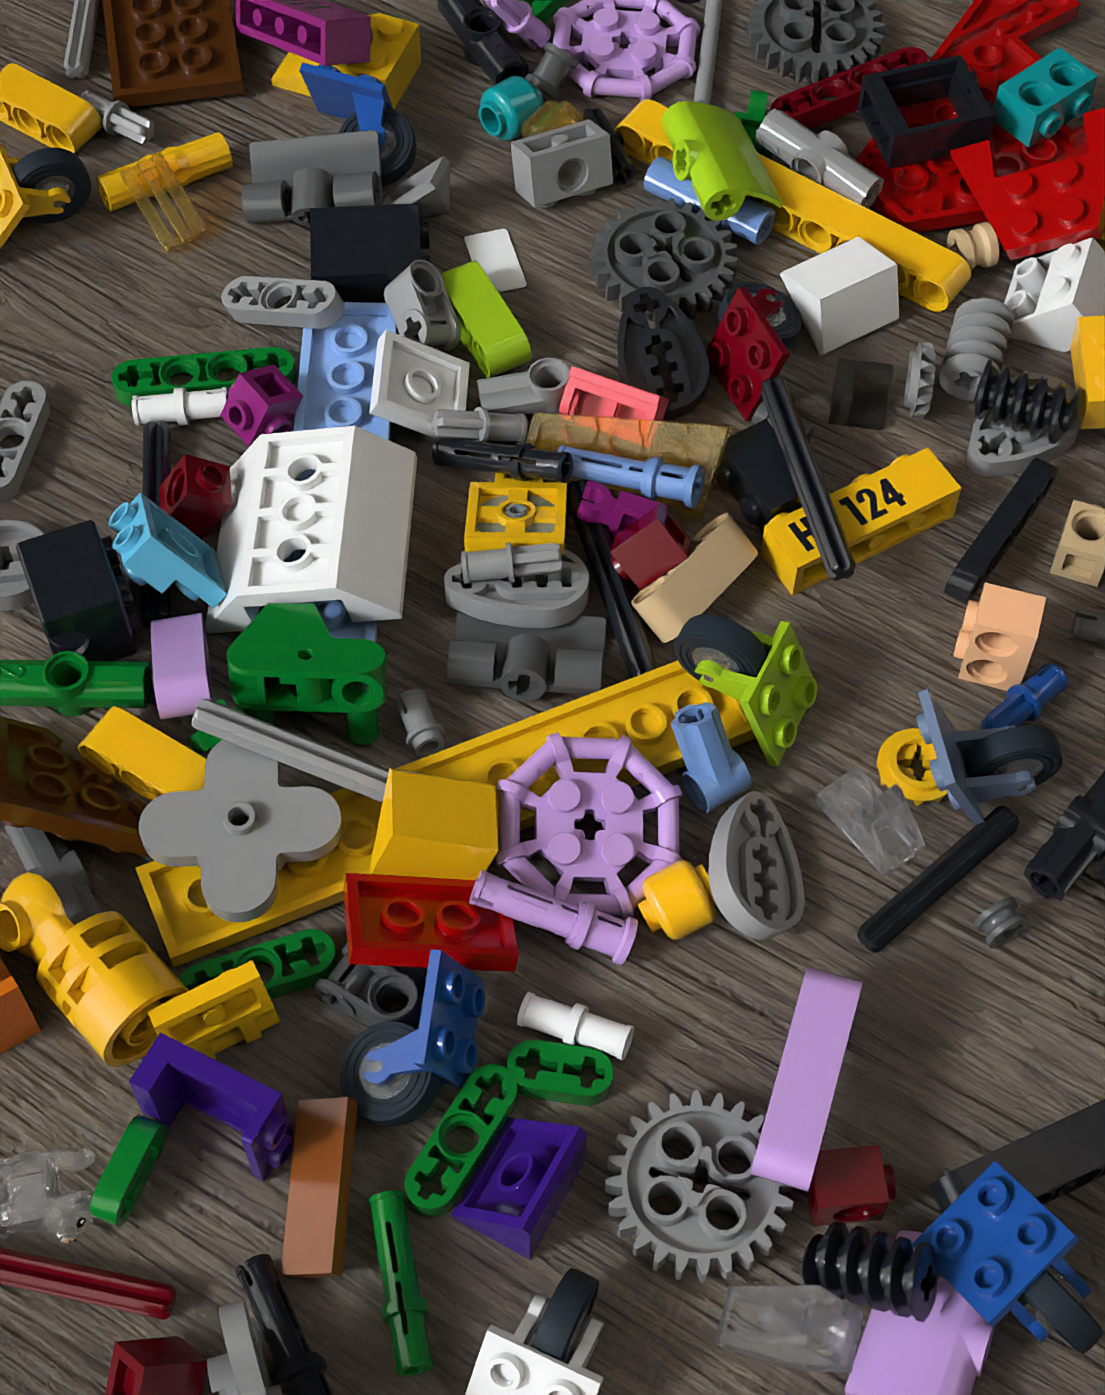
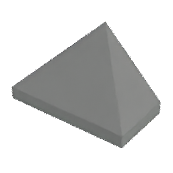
[382,156,450,218]

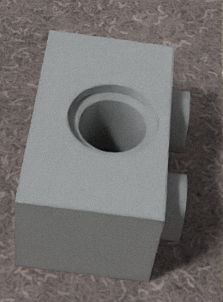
[511,119,613,207]

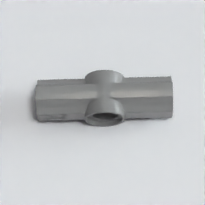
[755,108,884,208]

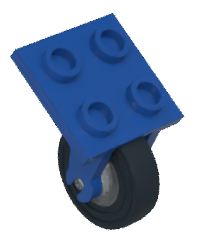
[299,62,417,186]
[340,950,486,1126]
[912,1161,1104,1355]

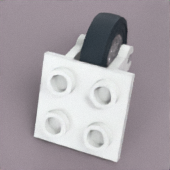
[465,1268,604,1395]

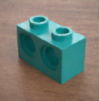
[994,47,1098,148]

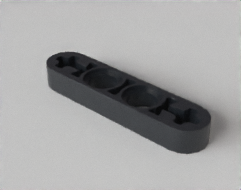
[944,457,1058,605]

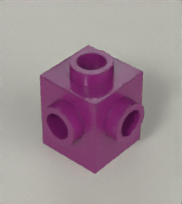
[220,364,303,447]

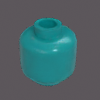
[478,76,543,141]

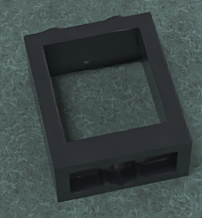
[857,55,996,169]

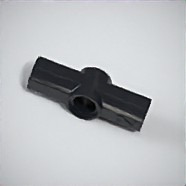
[437,0,528,85]
[1023,771,1105,901]

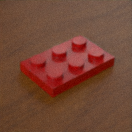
[343,873,519,972]

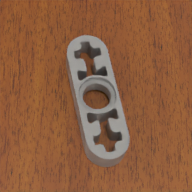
[221,276,345,329]
[0,381,50,503]

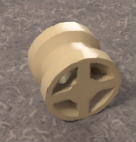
[947,222,999,271]

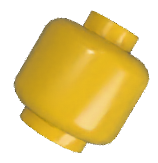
[637,859,717,940]

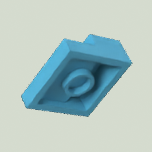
[108,492,228,608]

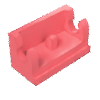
[559,366,669,448]

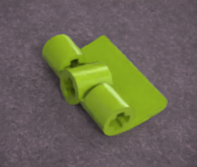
[661,101,783,221]

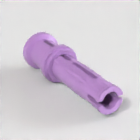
[469,870,638,966]

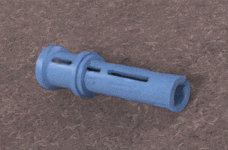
[557,444,705,509]

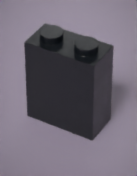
[310,203,430,303]

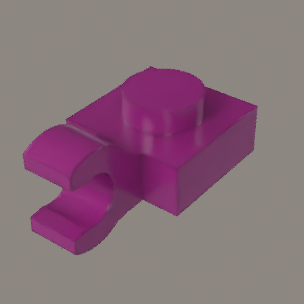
[576,481,668,538]

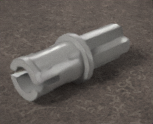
[79,90,156,144]
[431,407,528,444]
[461,542,562,584]

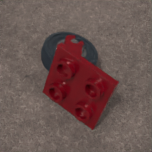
[706,282,802,422]

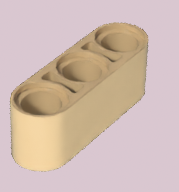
[631,513,758,643]

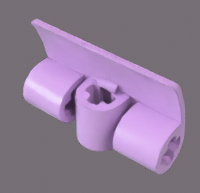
[845,1230,995,1395]

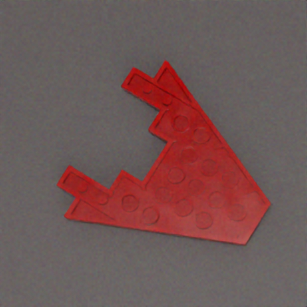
[856,0,1088,233]

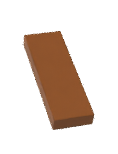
[280,1097,358,1279]

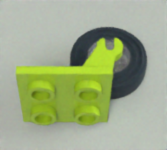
[674,614,818,767]

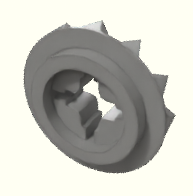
[904,341,936,418]

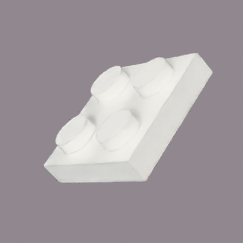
[369,330,470,439]

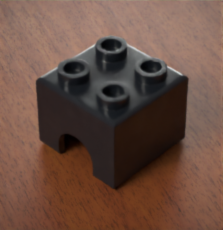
[16,520,142,662]

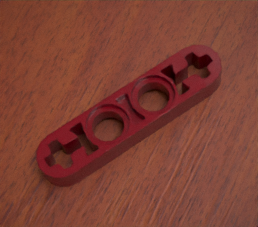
[771,47,928,129]

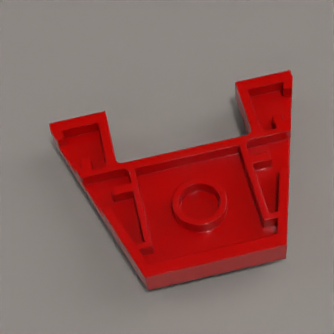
[950,108,1105,260]

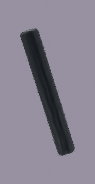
[857,806,1020,953]

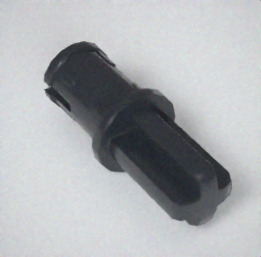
[579,108,637,185]

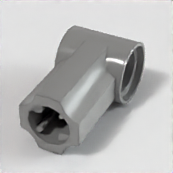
[477,357,570,420]

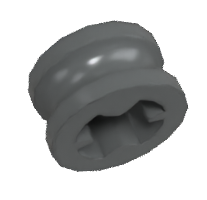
[973,897,1030,949]

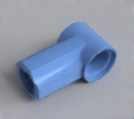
[671,702,752,814]

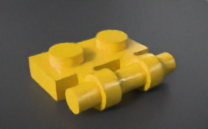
[147,960,281,1060]

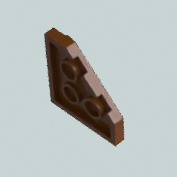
[0,716,149,857]

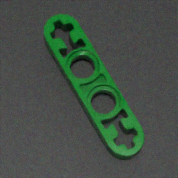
[111,347,296,407]

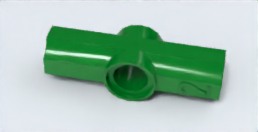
[0,651,152,717]

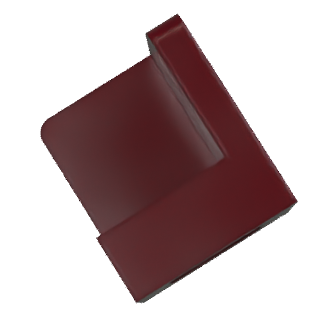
[105,1336,207,1395]

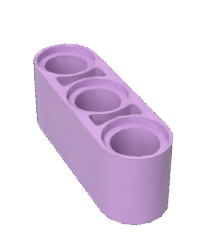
[151,613,213,720]

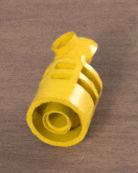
[0,872,189,1067]

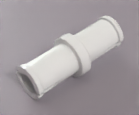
[132,387,229,426]
[517,992,634,1060]

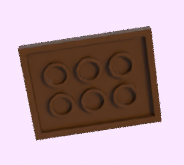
[102,0,244,108]

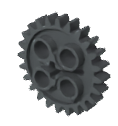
[747,0,885,83]
[591,198,738,321]

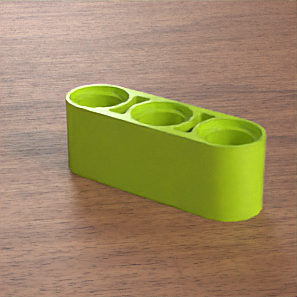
[440,260,532,378]

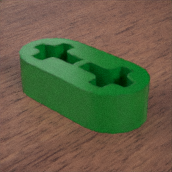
[507,1040,613,1106]
[90,1114,167,1227]

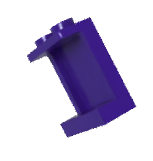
[129,1033,294,1181]

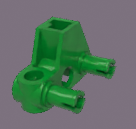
[227,603,388,745]

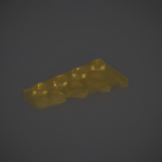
[526,411,732,519]

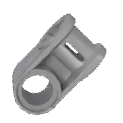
[384,259,461,351]

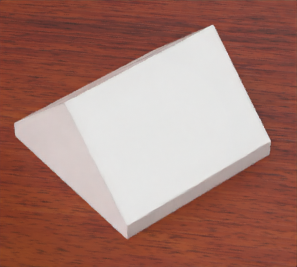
[780,237,899,356]

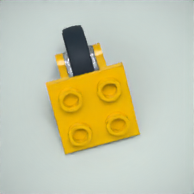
[0,144,91,249]

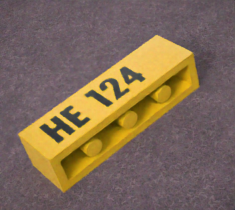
[760,447,962,596]

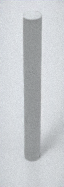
[694,0,723,104]

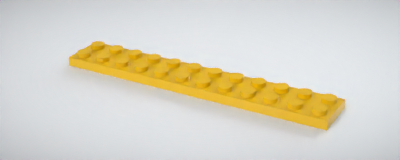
[135,648,756,968]

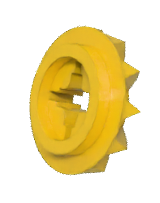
[876,728,947,806]

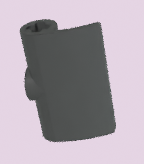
[242,130,382,227]
[447,610,606,702]

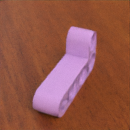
[750,966,863,1192]

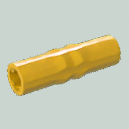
[96,132,233,212]

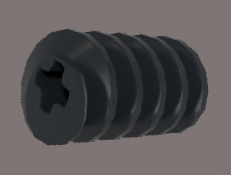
[973,359,1082,444]
[802,1221,938,1322]

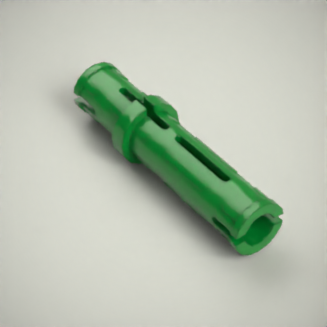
[368,1190,434,1377]

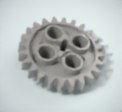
[605,1090,794,1283]

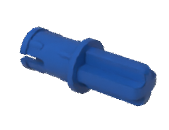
[981,663,1068,729]

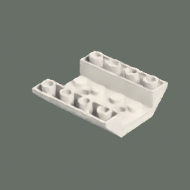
[205,426,417,634]

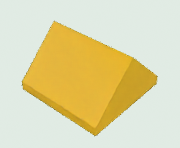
[369,768,498,880]

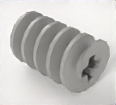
[938,298,1014,401]

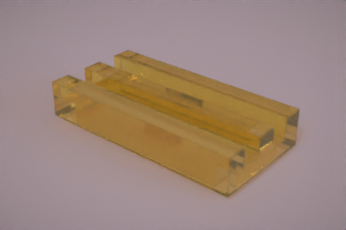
[120,151,207,253]

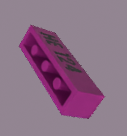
[236,0,373,66]

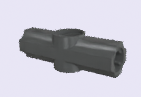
[5,825,102,925]

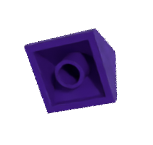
[451,1117,587,1260]

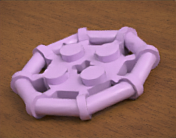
[552,0,701,101]
[495,732,683,920]

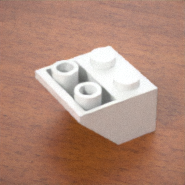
[1004,237,1105,353]

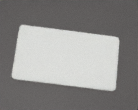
[464,228,527,293]

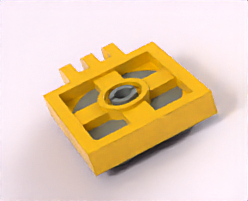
[464,473,567,555]

